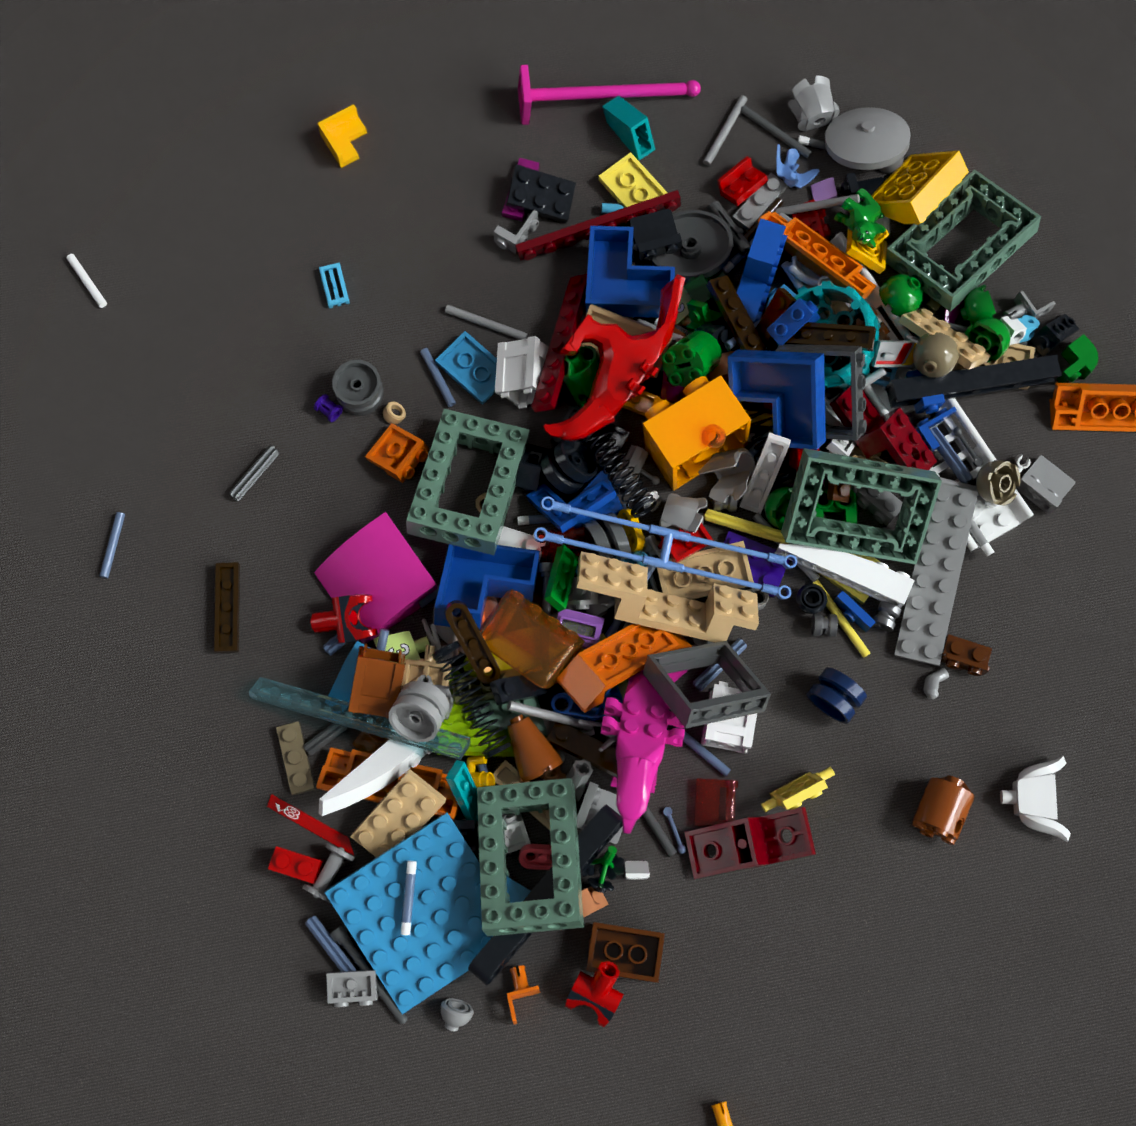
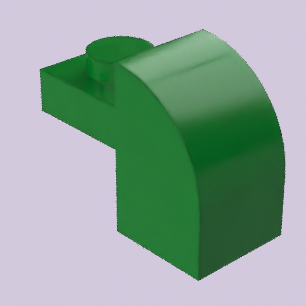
[685,299,725,333]
[1057,334,1098,383]

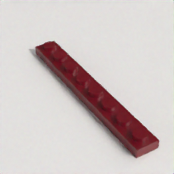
[516,190,681,261]
[531,274,587,413]

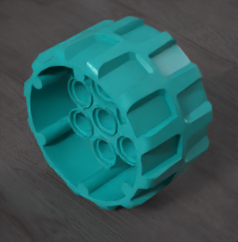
[776,281,881,390]

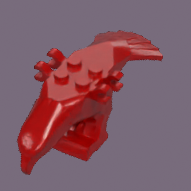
[543,274,685,441]

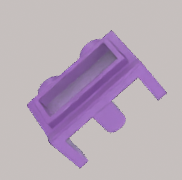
[553,609,604,649]

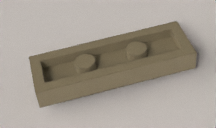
[276,721,315,795]

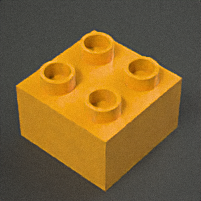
[643,375,751,491]

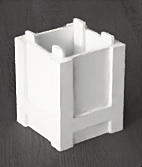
[495,336,549,409]
[701,681,757,754]

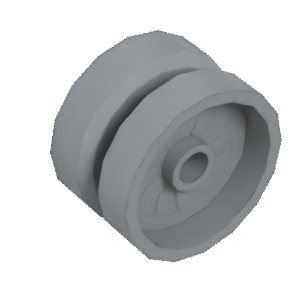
[389,681,449,742]

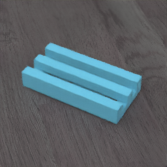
[319,262,350,308]

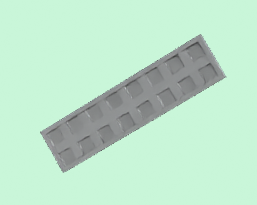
[894,484,978,667]

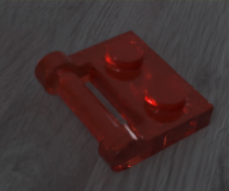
[694,778,738,827]

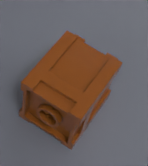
[348,643,406,718]

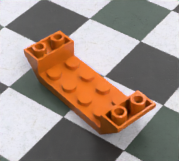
[556,623,692,713]

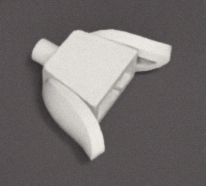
[1000,755,1070,842]

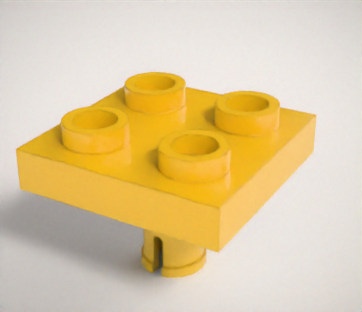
[846,229,889,274]

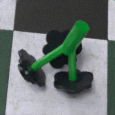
[581,846,625,893]

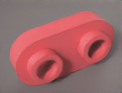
[519,844,552,870]

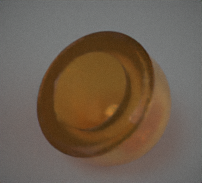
[702,424,726,448]

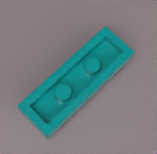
[446,760,478,825]

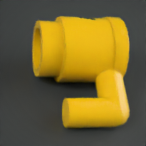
[466,756,495,787]

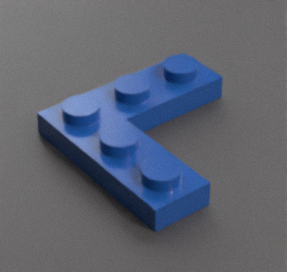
[526,480,617,533]

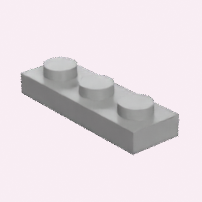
[732,173,787,231]

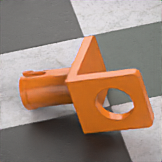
[507,965,540,1024]

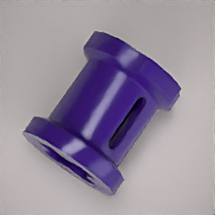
[314,394,343,423]

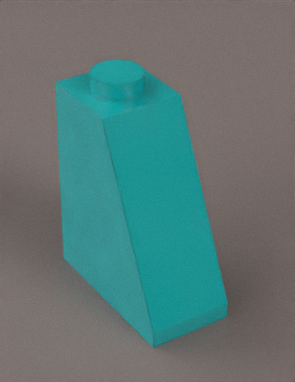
[602,95,656,160]

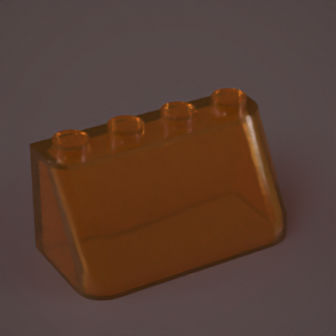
[479,589,585,688]

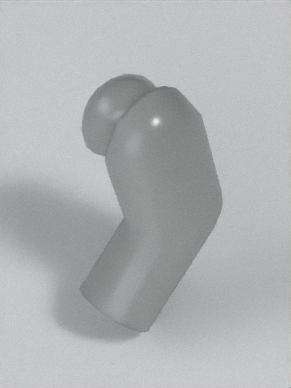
[923,668,949,699]

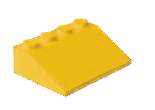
[871,151,968,225]

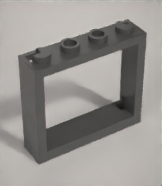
[776,344,867,441]
[643,641,771,729]

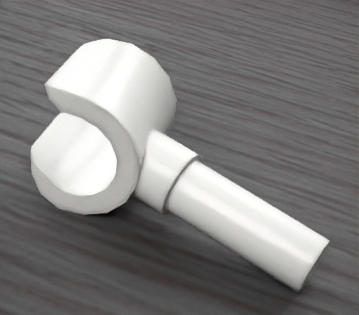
[1016,454,1031,472]

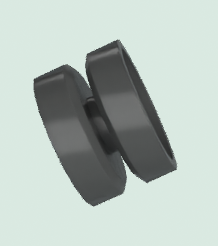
[332,360,384,416]
[582,512,631,561]

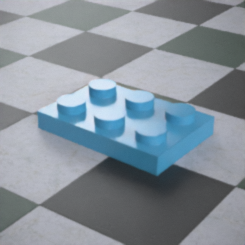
[435,331,497,405]

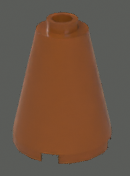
[507,714,563,782]

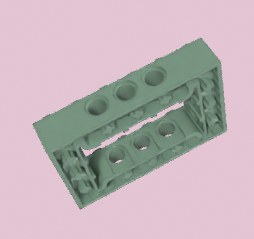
[886,170,1041,312]
[406,409,530,555]
[781,448,942,564]
[477,778,584,936]

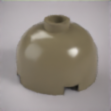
[913,332,960,378]
[976,460,1021,506]

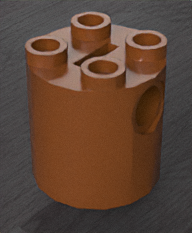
[912,775,975,845]

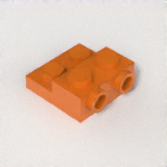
[365,423,429,483]

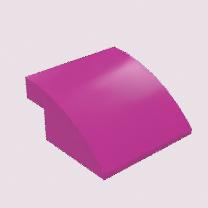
[314,512,438,645]

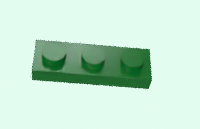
[544,545,579,612]

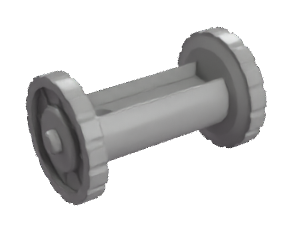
[303,843,355,903]

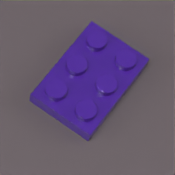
[724,531,789,598]

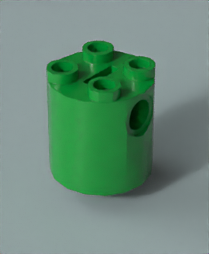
[662,331,722,387]
[563,345,600,408]

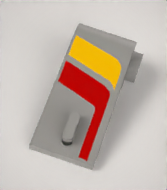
[871,335,921,370]

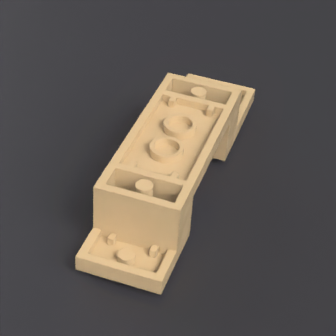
[576,551,759,643]

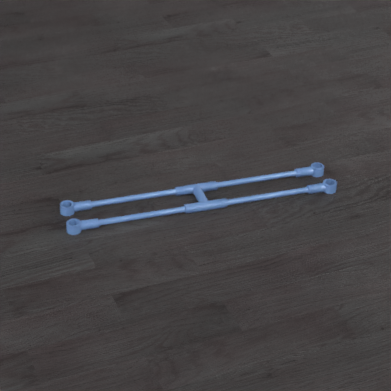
[533,496,797,600]

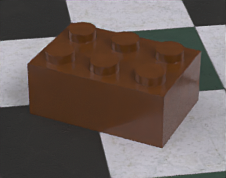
[586,922,665,983]

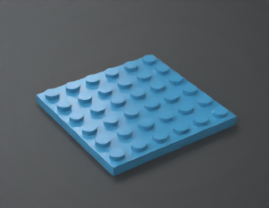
[324,812,493,1014]

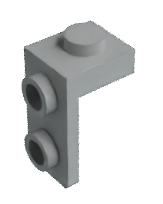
[493,210,539,254]

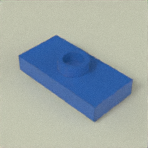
[834,591,876,632]

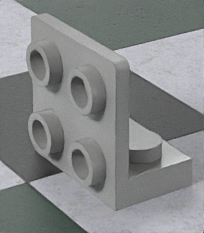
[1016,455,1075,515]
[577,782,623,845]

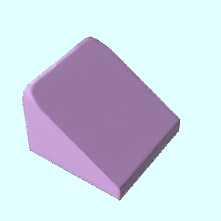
[810,177,837,201]

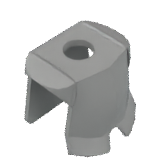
[788,75,840,132]
[698,447,755,504]
[659,493,707,538]

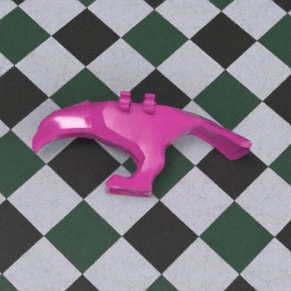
[601,670,688,834]

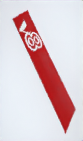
[267,794,354,856]

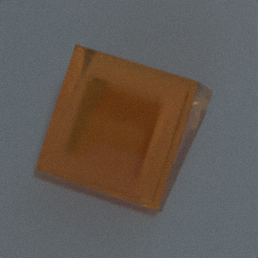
[352,724,388,754]

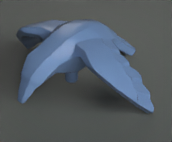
[776,144,820,189]

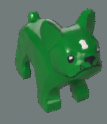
[834,188,886,249]

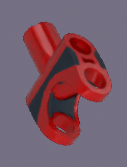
[310,594,378,643]
[565,961,624,1027]

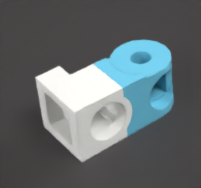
[1000,315,1040,345]

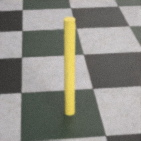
[812,580,871,658]

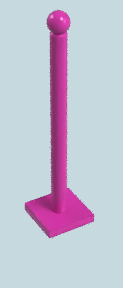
[518,65,701,125]

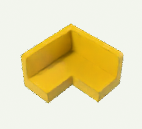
[317,104,367,168]

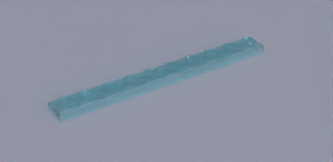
[249,677,471,760]

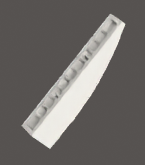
[775,543,915,608]
[318,733,436,816]

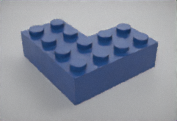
[737,218,787,324]
[585,226,675,318]
[728,350,826,450]
[434,544,540,630]

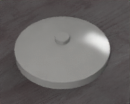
[825,107,911,170]

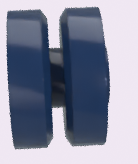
[806,667,867,724]

